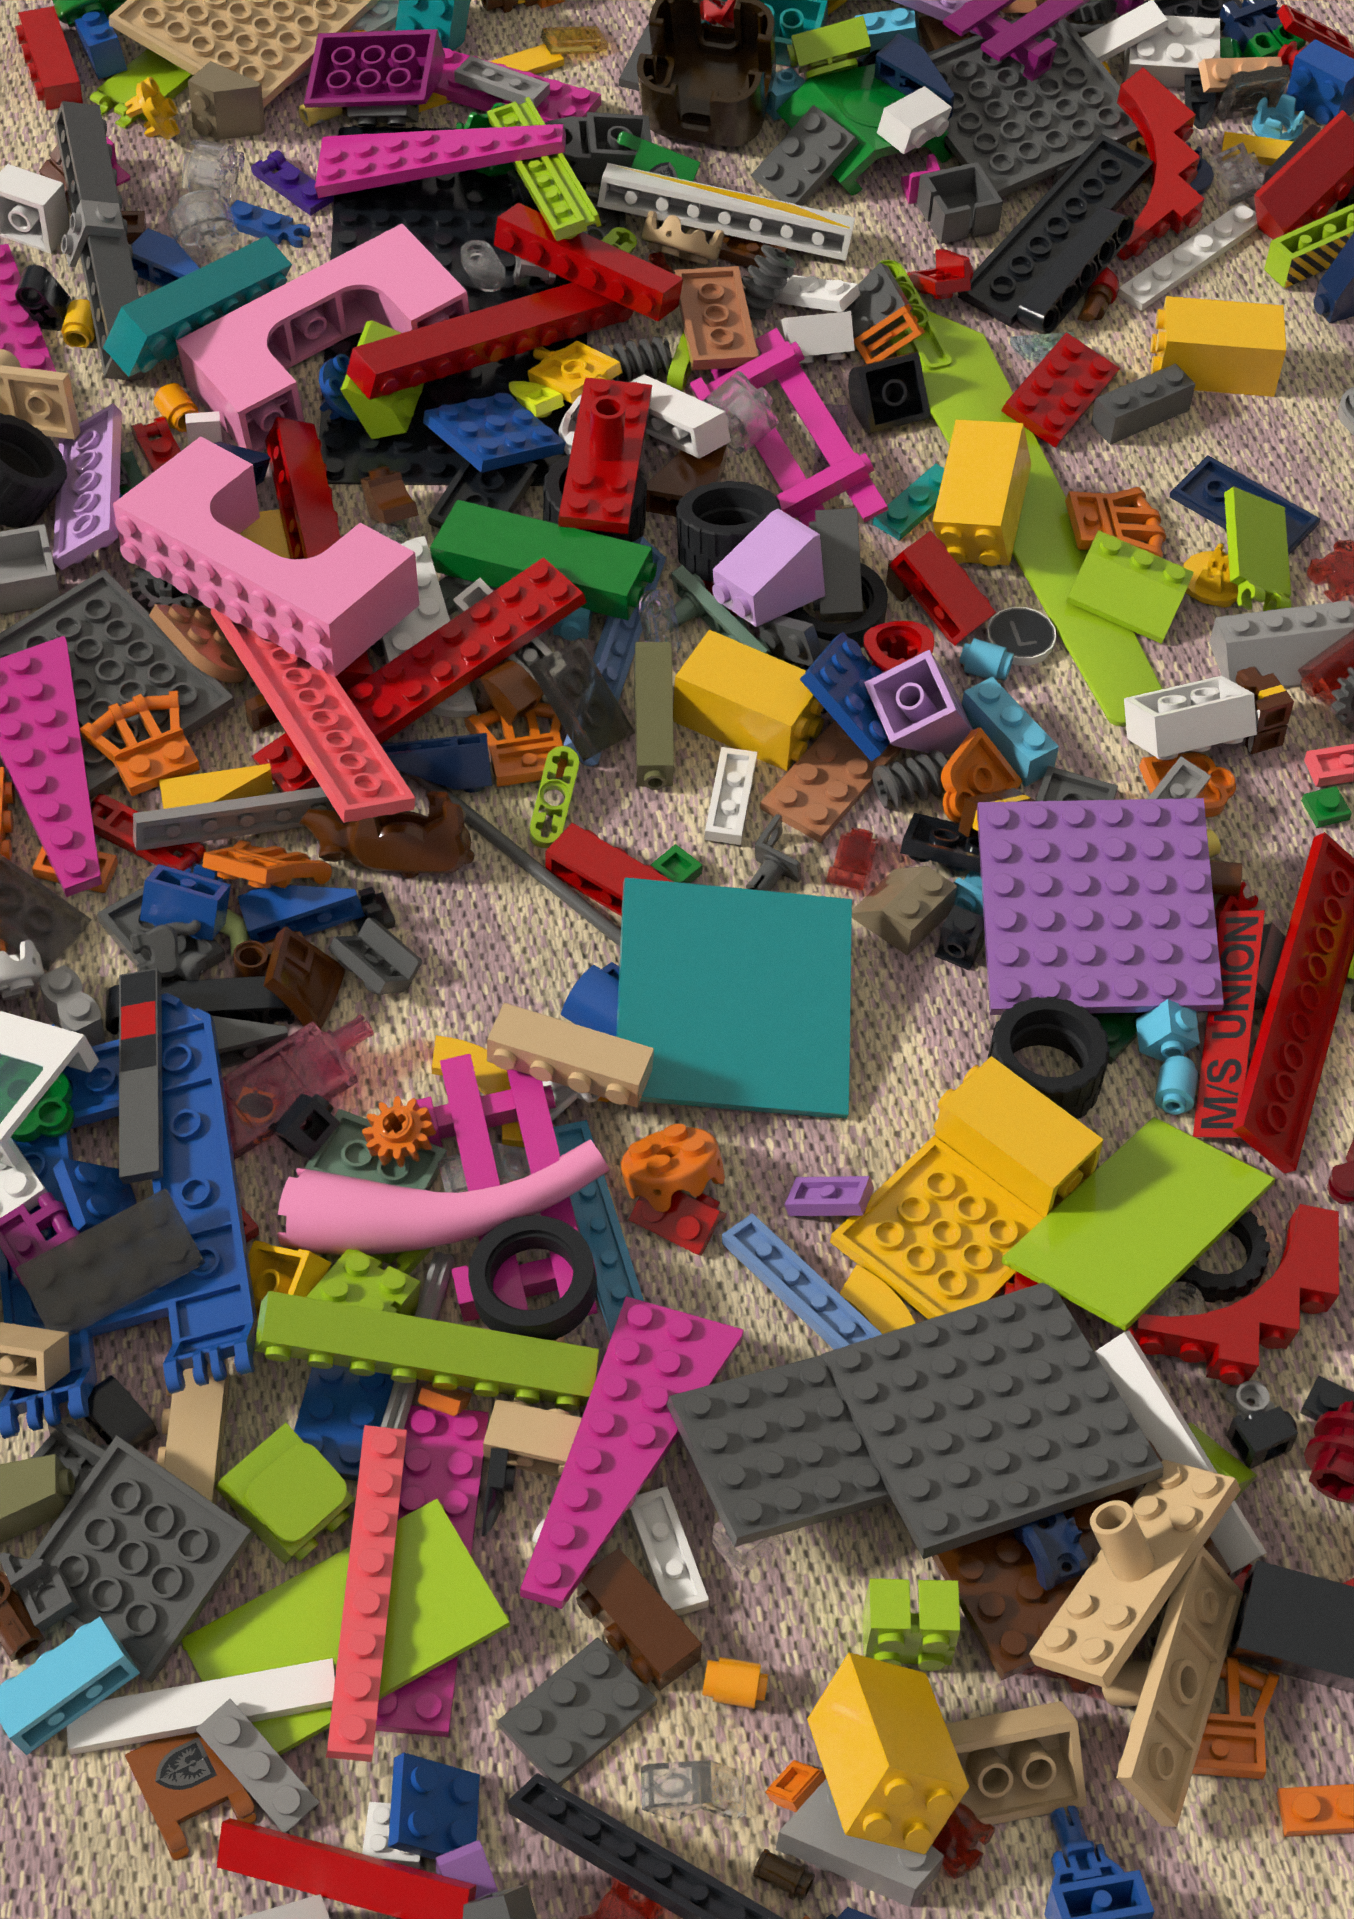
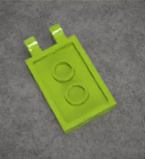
[90,49,194,129]
[1224,486,1292,611]

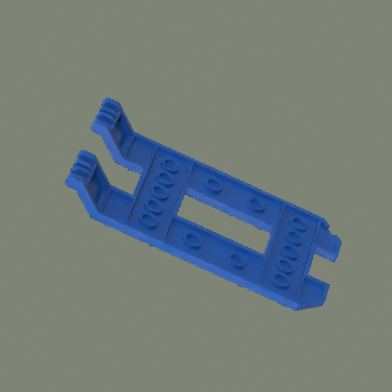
[0,993,258,1439]

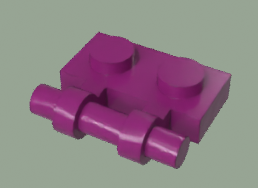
[0,1192,88,1292]

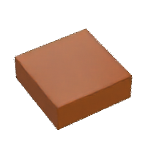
[418,1382,472,1416]
[765,1760,826,1812]

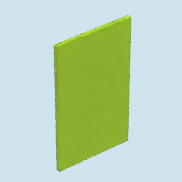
[1002,1117,1275,1331]
[182,1499,511,1755]

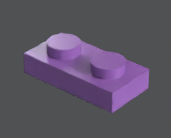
[785,1176,874,1216]

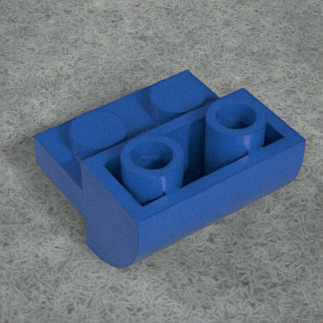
[561,962,619,1036]

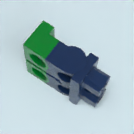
[1219,0,1306,57]

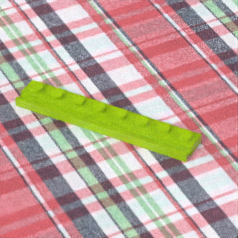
[487,97,602,241]

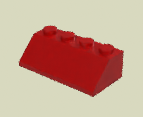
[1254,110,1354,240]

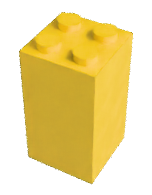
[1150,296,1286,397]
[932,420,1031,566]
[673,629,824,771]
[933,1056,1104,1218]
[807,1652,969,1854]

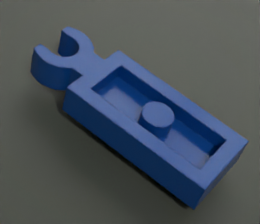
[222,200,311,248]

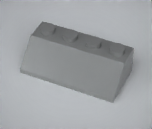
[1209,600,1354,688]

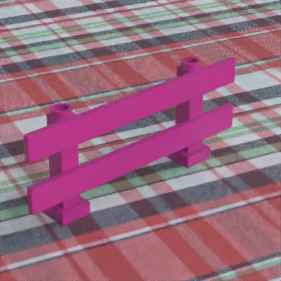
[690,327,889,527]
[416,1054,598,1322]

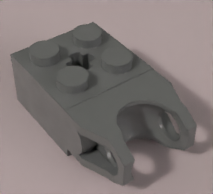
[545,112,652,184]

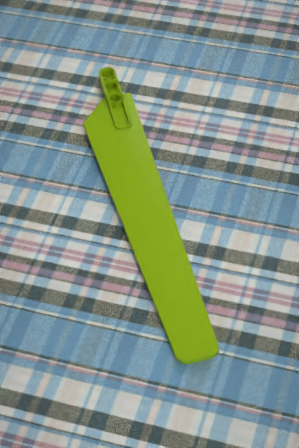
[876,259,1162,727]

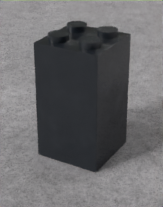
[1228,1560,1354,1694]

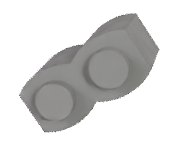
[39,965,106,1047]

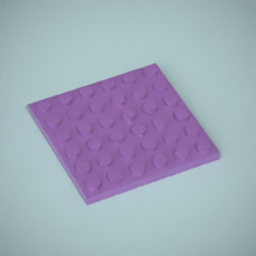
[977,798,1224,1015]

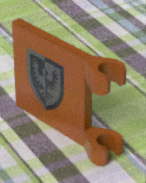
[125,1732,257,1861]

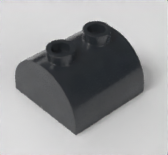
[848,352,931,433]

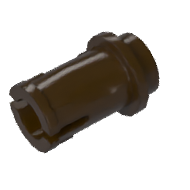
[753,1849,815,1900]

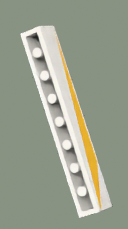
[597,163,855,261]

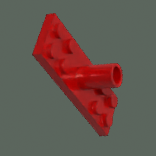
[558,377,652,534]

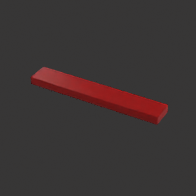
[217,1818,477,1919]

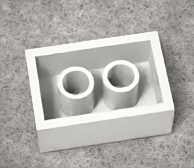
[1124,15,1220,88]
[1124,676,1257,760]

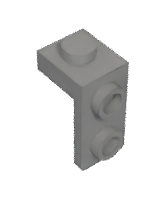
[61,200,124,267]

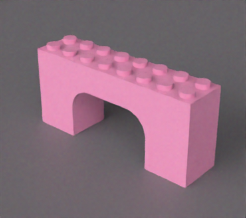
[176,224,470,452]
[113,436,419,677]

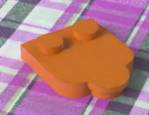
[941,727,1023,823]
[1139,752,1236,817]

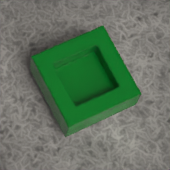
[1301,786,1352,828]
[650,844,703,883]

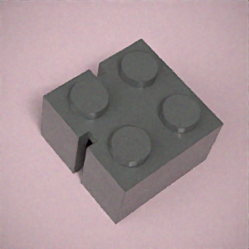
[917,162,1003,244]

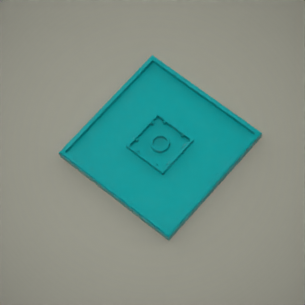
[616,877,852,1118]

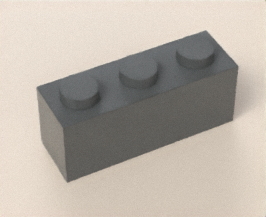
[1091,364,1195,445]
[809,508,863,621]

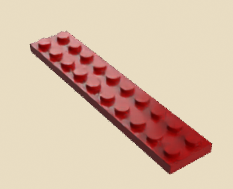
[252,557,587,792]
[1232,832,1354,1173]

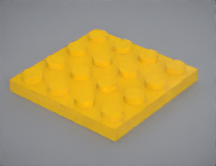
[830,1136,1044,1319]

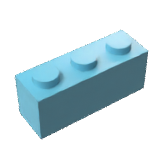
[962,677,1059,787]
[0,1616,140,1755]

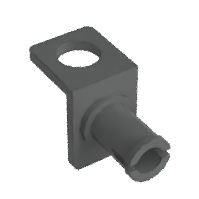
[746,814,801,891]

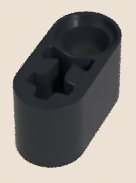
[15,265,72,331]
[84,1375,158,1449]

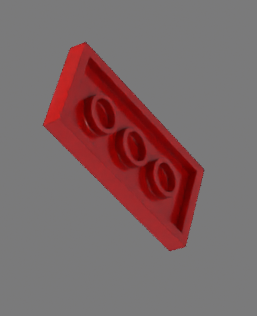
[1001,332,1120,448]

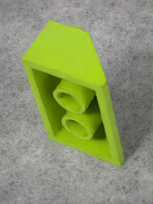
[340,320,424,439]
[1066,530,1194,644]

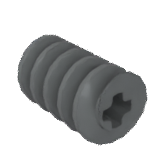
[741,244,797,319]
[601,336,672,382]
[872,750,948,808]

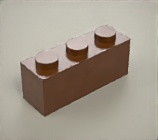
[576,1548,702,1691]

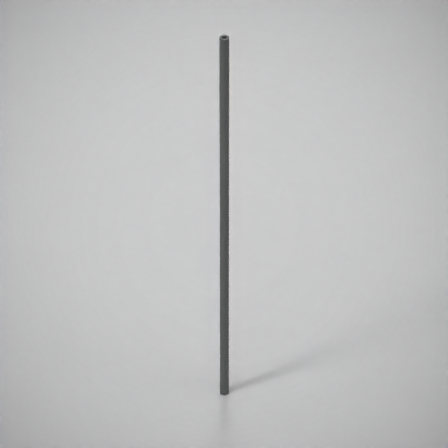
[382,740,621,947]

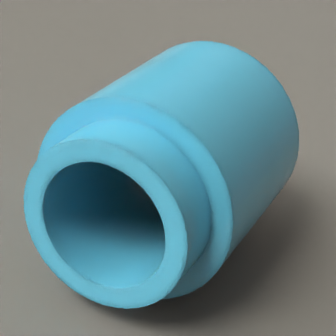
[959,638,1014,681]
[1155,1056,1198,1115]

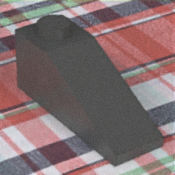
[211,1016,290,1069]

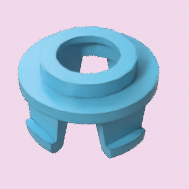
[1252,94,1305,141]

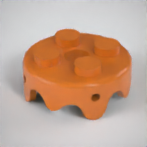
[621,1124,725,1212]

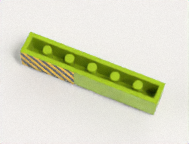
[1264,204,1354,289]

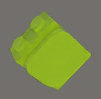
[787,16,871,81]
[216,1422,355,1564]

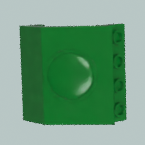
[776,64,952,196]

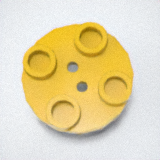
[125,77,180,140]
[1183,543,1238,608]

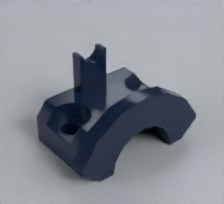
[1013,1512,1089,1591]

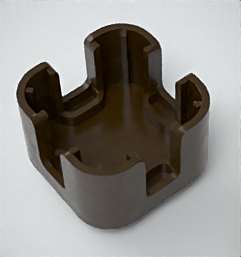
[637,0,776,146]

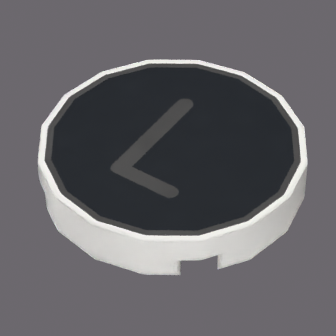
[986,607,1056,666]

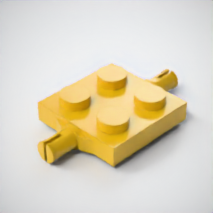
[528,341,622,404]

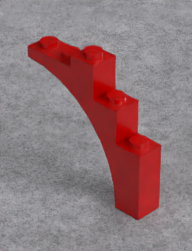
[1116,67,1205,261]
[1128,1204,1339,1385]

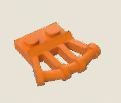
[1065,487,1166,558]
[80,691,200,797]
[464,701,567,787]
[202,840,332,888]
[1192,1657,1280,1779]

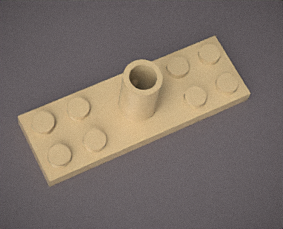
[0,349,81,440]
[1029,1459,1241,1689]
[1102,1546,1243,1827]

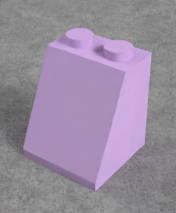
[712,508,825,627]
[864,650,973,755]

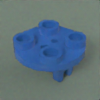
[319,354,359,421]

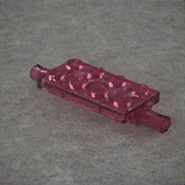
[222,1014,374,1160]

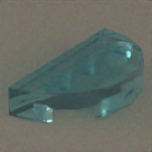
[1010,332,1074,362]

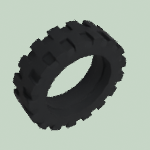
[1173,1211,1270,1303]

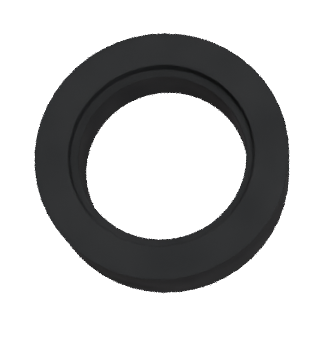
[782,562,888,648]
[468,1215,597,1341]

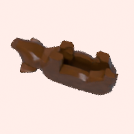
[299,791,475,878]

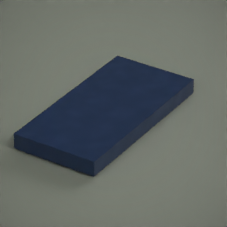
[1170,455,1320,556]

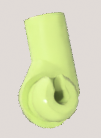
[220,909,249,956]

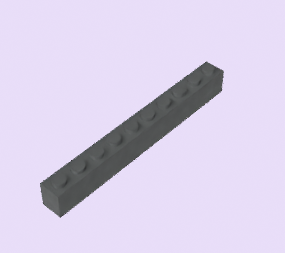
[54,101,147,381]

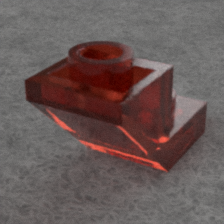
[826,827,881,890]

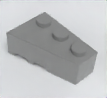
[775,1778,944,1907]

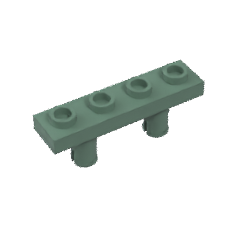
[660,565,771,655]

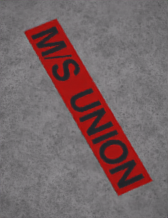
[1193,910,1265,1138]

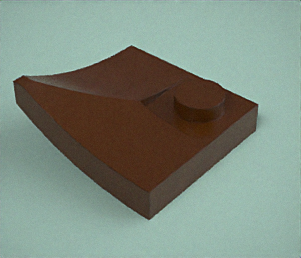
[263,926,345,1036]

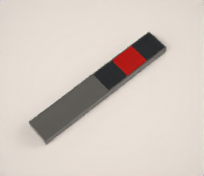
[119,968,163,1184]

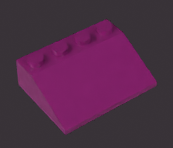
[304,29,445,108]

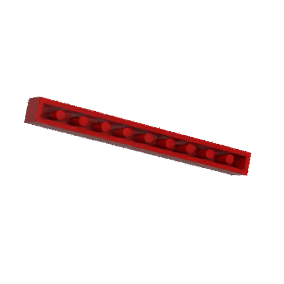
[346,282,634,400]
[265,417,373,692]

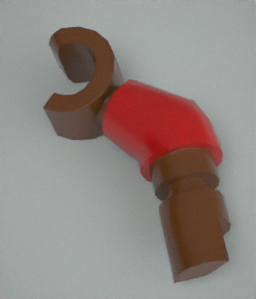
[1077,267,1119,322]

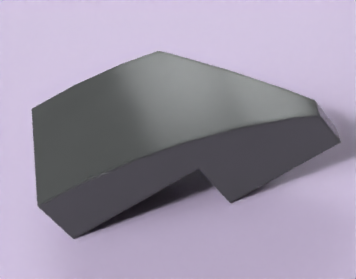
[0,1552,80,1632]

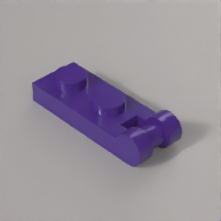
[251,150,334,216]

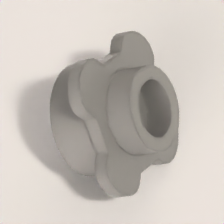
[1226,1380,1275,1420]

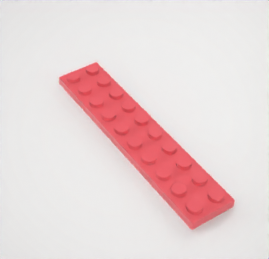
[211,608,415,823]

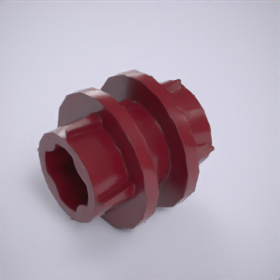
[1304,1400,1354,1504]

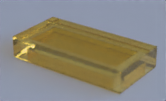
[541,26,608,55]

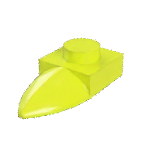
[509,381,564,418]

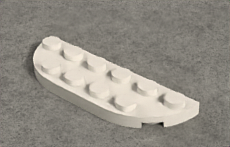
[380,536,477,717]

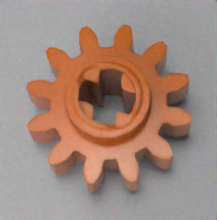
[362,1096,436,1168]

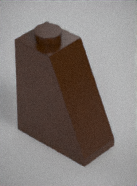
[646,444,727,517]

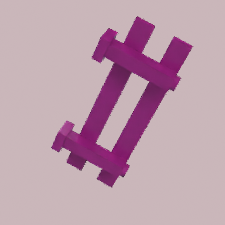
[943,0,1144,81]

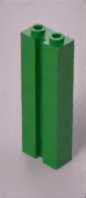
[430,500,657,620]

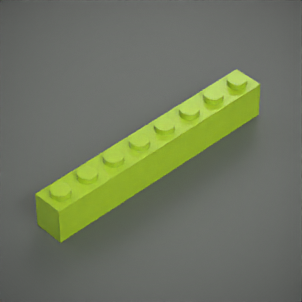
[254,1291,599,1411]

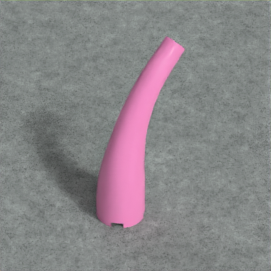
[277,1139,610,1255]

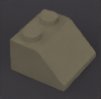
[188,61,265,140]
[852,866,957,956]

